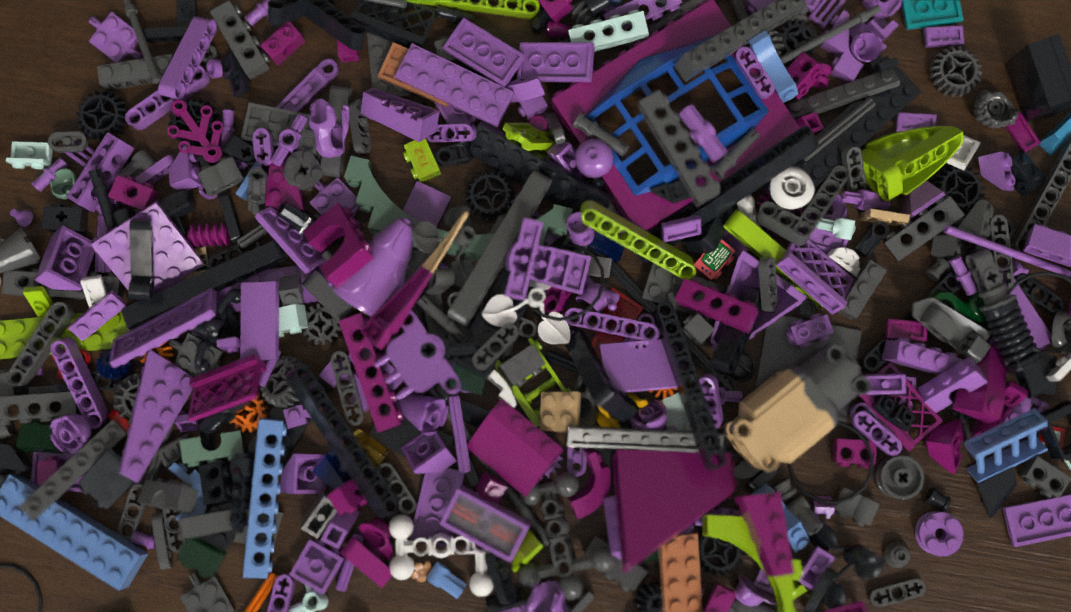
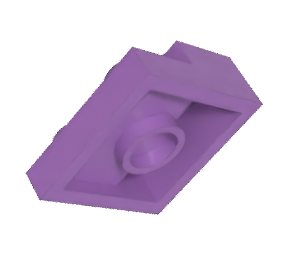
[289,539,345,594]

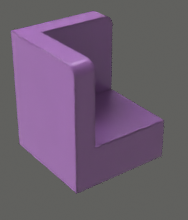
[866,17,898,41]

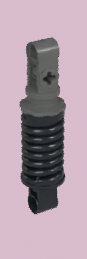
[965,248,1049,398]

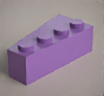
[360,88,440,142]

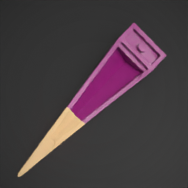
[361,211,469,349]

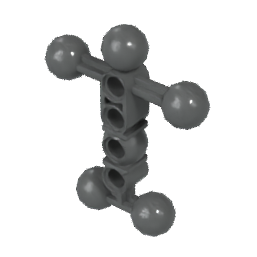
[517,472,616,600]

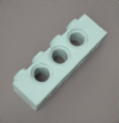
[568,10,649,52]

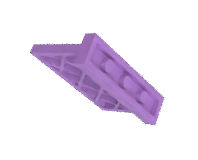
[776,232,854,315]

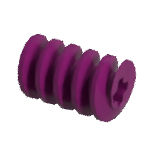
[187,222,231,247]

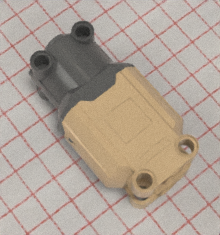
[723,343,871,471]

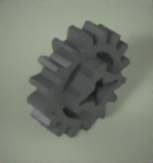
[303,304,342,346]

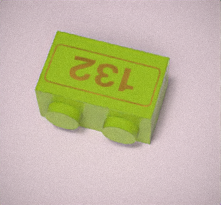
[403,138,441,183]

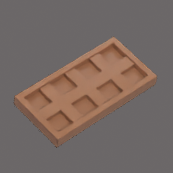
[378,42,449,107]
[659,532,702,612]

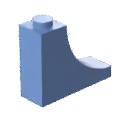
[748,30,799,103]

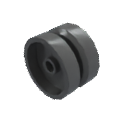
[873,455,924,500]

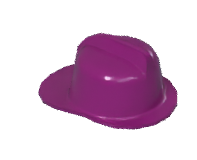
[359,516,393,560]

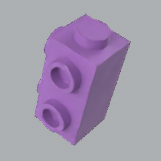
[786,313,834,348]

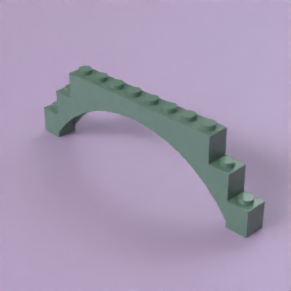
[344,156,573,269]

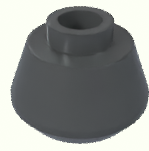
[883,541,910,568]

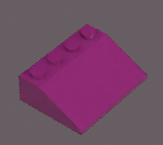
[467,399,563,497]

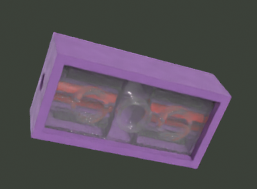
[440,485,532,563]

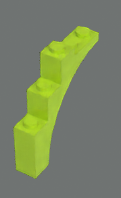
[702,515,803,612]

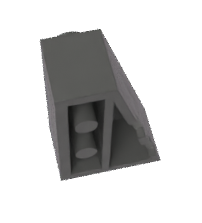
[583,536,651,592]

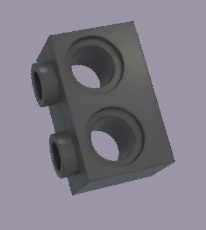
[1018,456,1071,499]

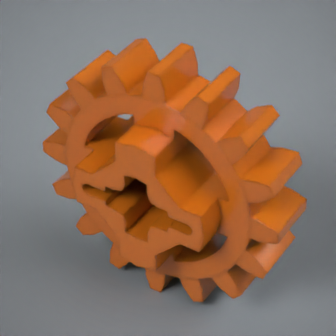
[229,390,269,432]

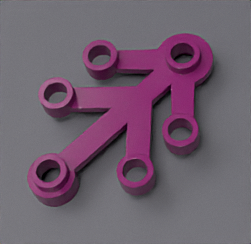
[167,99,224,163]

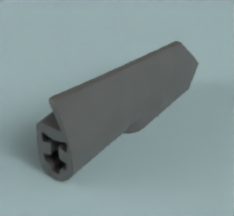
[912,297,992,364]

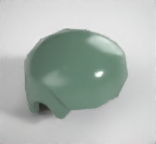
[50,168,78,199]

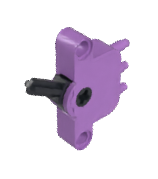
[374,310,477,400]

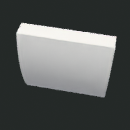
[488,370,516,408]

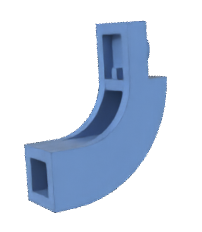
[168,462,207,522]

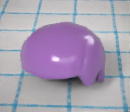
[850,31,882,62]

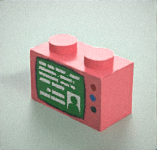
[694,239,736,281]

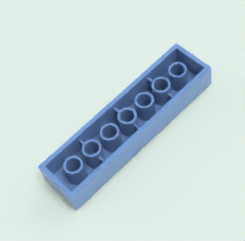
[0,474,149,591]

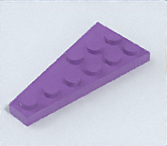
[118,350,193,482]

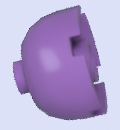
[575,138,614,178]
[629,399,667,430]
[50,413,92,454]

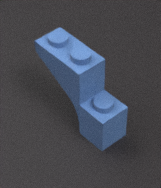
[751,483,810,553]

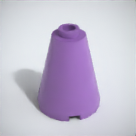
[395,393,449,436]

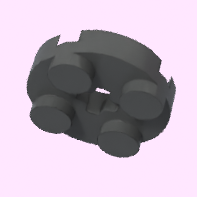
[282,151,322,190]

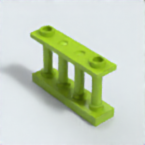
[494,338,572,427]

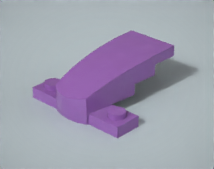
[504,218,591,301]

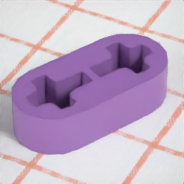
[253,128,274,166]

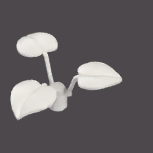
[482,280,570,344]

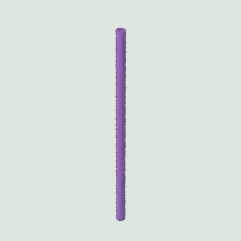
[943,225,1071,278]

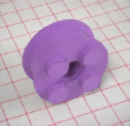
[914,511,963,556]

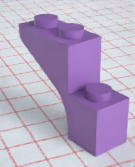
[820,10,863,83]

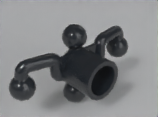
[191,289,241,374]

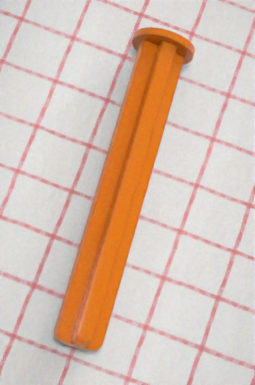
[244,572,279,612]

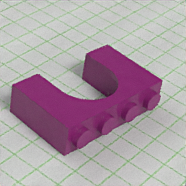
[303,202,374,288]

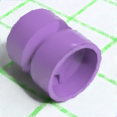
[566,212,595,246]

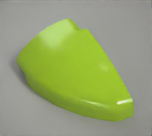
[853,126,964,202]

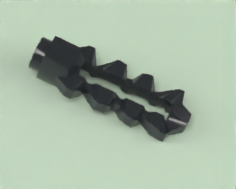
[229,453,254,533]

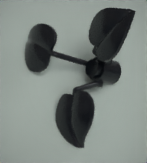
[810,520,886,609]

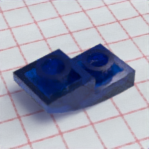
[588,230,625,262]

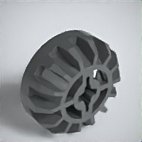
[113,373,142,424]

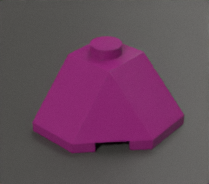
[925,419,964,474]

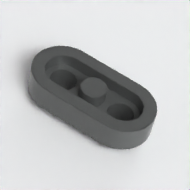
[48,131,89,153]

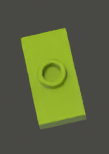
[23,286,54,317]

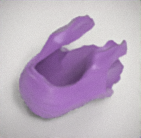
[309,99,350,158]
[525,580,568,612]

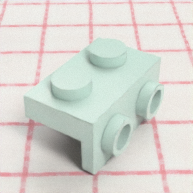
[6,142,52,169]

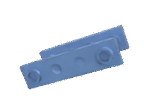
[964,408,1047,484]

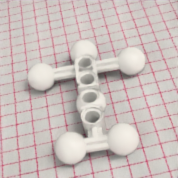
[389,492,494,597]

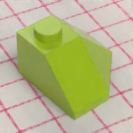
[512,528,543,572]

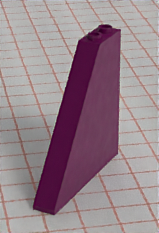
[612,450,737,572]

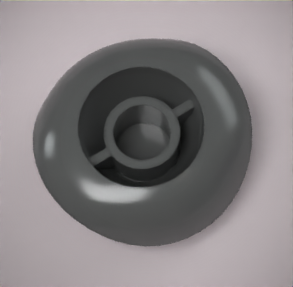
[1050,311,1071,355]

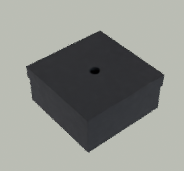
[1005,34,1071,123]

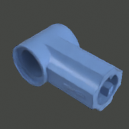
[426,561,467,599]

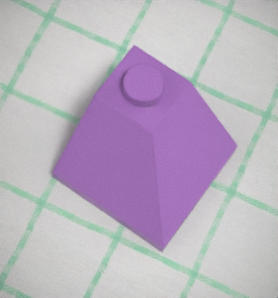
[901,181,945,219]
[400,432,456,473]
[280,454,328,494]

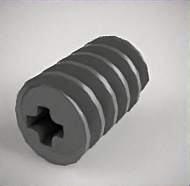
[567,1,605,40]

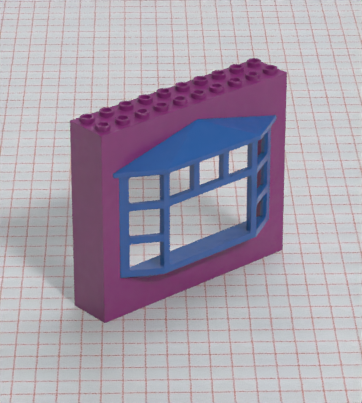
[551,0,800,232]

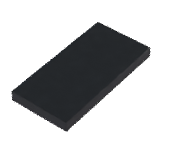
[368,403,454,457]

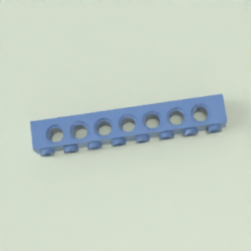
[242,417,287,578]

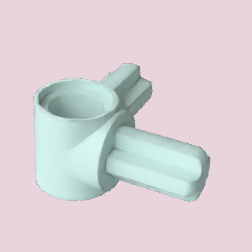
[817,217,856,240]
[289,584,328,612]

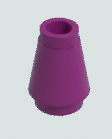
[545,20,572,38]

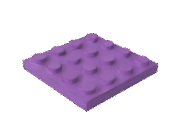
[91,201,205,302]

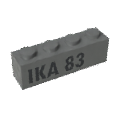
[97,54,174,91]

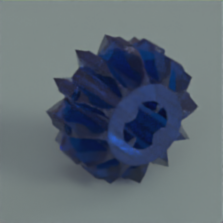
[96,349,131,381]

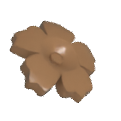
[411,560,432,583]

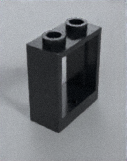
[1040,400,1071,461]

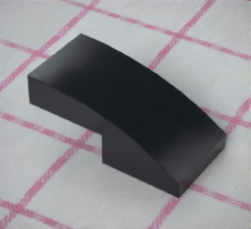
[221,54,251,98]

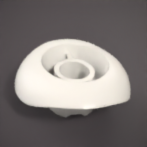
[770,166,815,209]

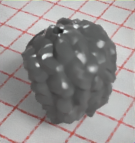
[973,90,1018,128]

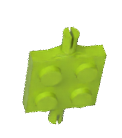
[503,123,554,151]

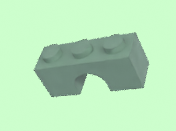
[180,431,243,467]

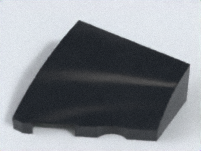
[975,468,1017,518]

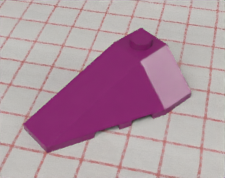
[952,345,1007,423]

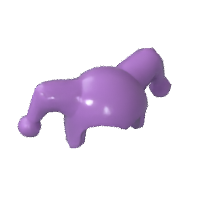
[576,275,620,313]

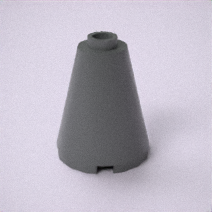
[0,228,41,273]

